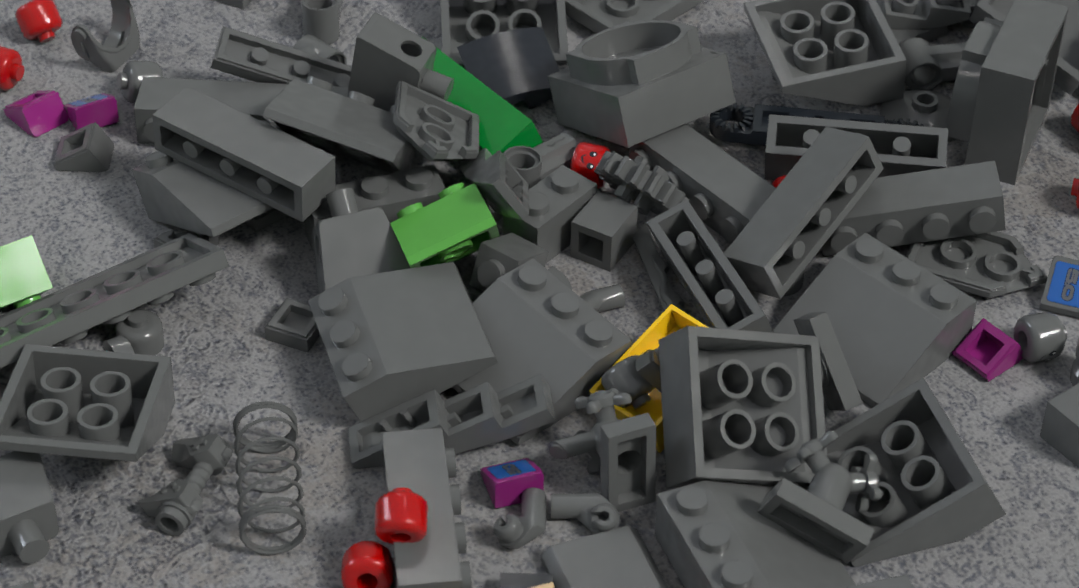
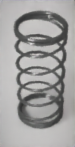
[233,401,307,554]

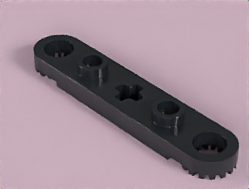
[709,103,924,146]

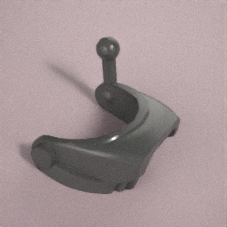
[71,0,140,72]

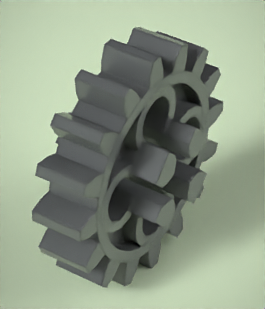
[594,150,690,216]

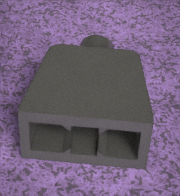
[347,12,454,111]
[313,188,411,294]
[0,451,59,564]

